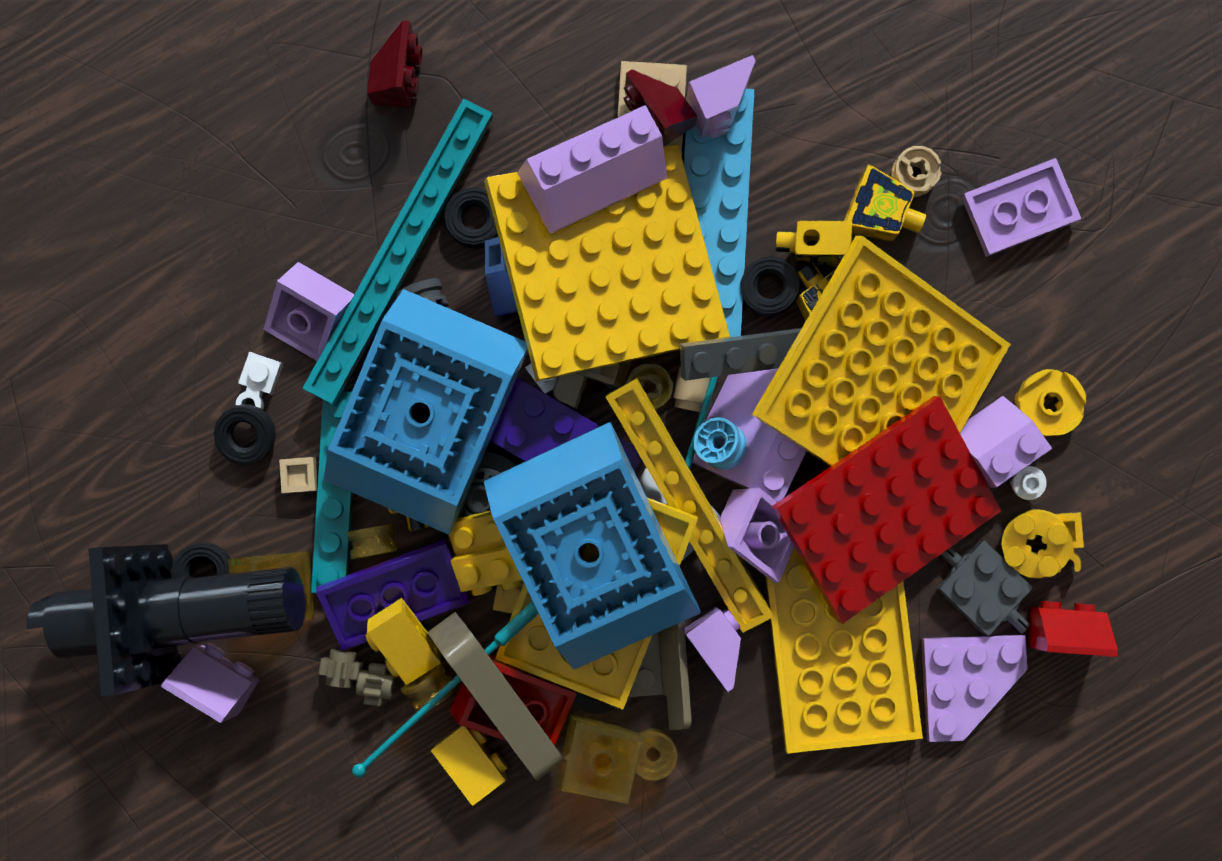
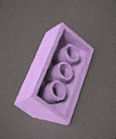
[517,105,667,234]

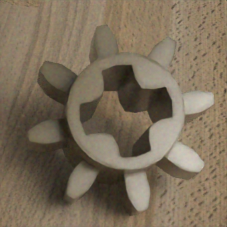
[318,649,363,688]
[356,663,395,707]

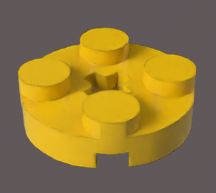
[1015,369,1086,437]
[1002,509,1073,578]

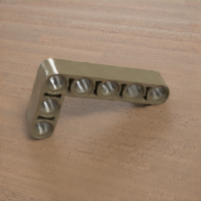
[428,612,565,781]

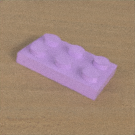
[961,158,1082,257]

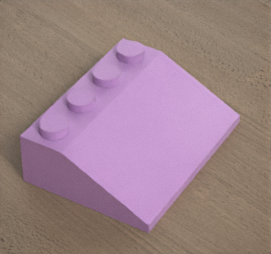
[692,368,806,502]

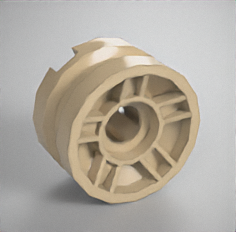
[891,146,942,197]

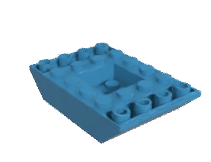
[323,289,528,535]
[484,422,701,670]

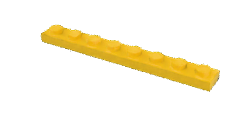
[606,378,773,633]

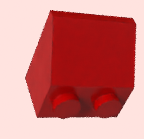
[1027,601,1118,657]

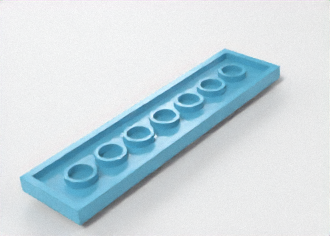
[684,89,754,337]

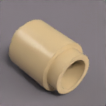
[673,367,711,412]

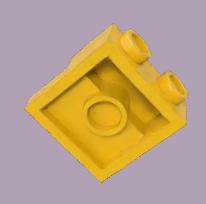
[449,511,522,596]

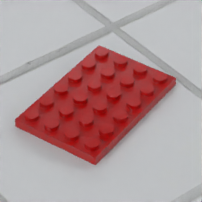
[772,396,1001,624]

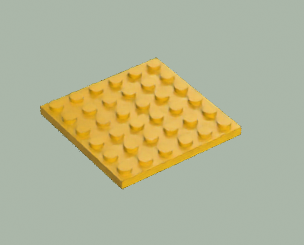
[484,144,730,382]
[752,236,1011,466]

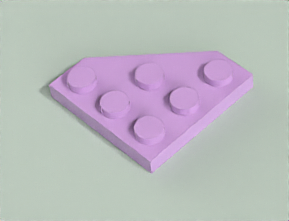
[921,634,1027,742]

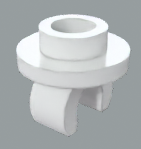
[1009,466,1046,500]

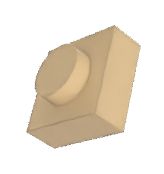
[279,457,318,494]

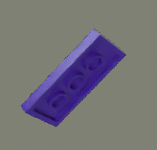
[316,539,470,651]

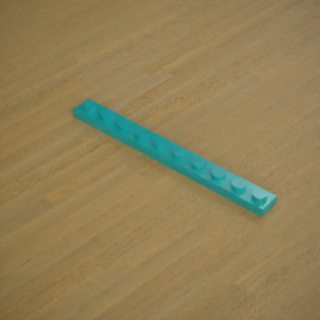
[302,98,494,406]

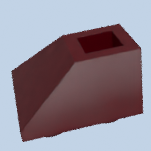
[367,20,423,108]
[623,69,697,147]

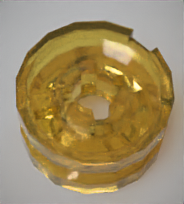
[626,363,673,411]
[347,524,399,560]
[401,663,455,712]
[629,728,678,781]

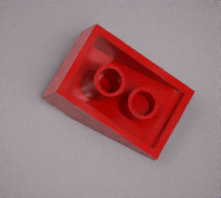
[449,654,577,746]

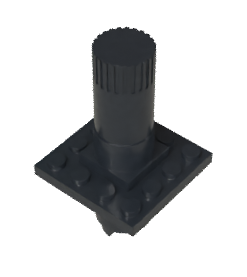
[27,544,306,697]

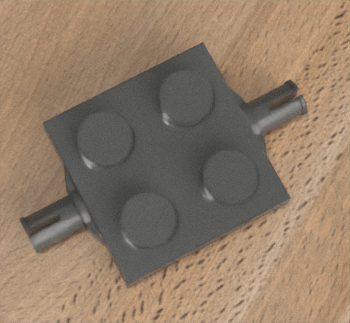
[936,540,1033,636]

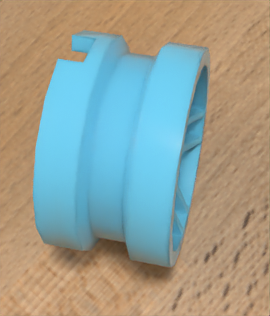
[694,417,748,470]

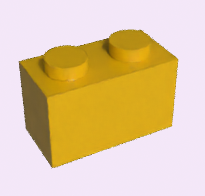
[365,598,441,685]
[431,726,508,806]

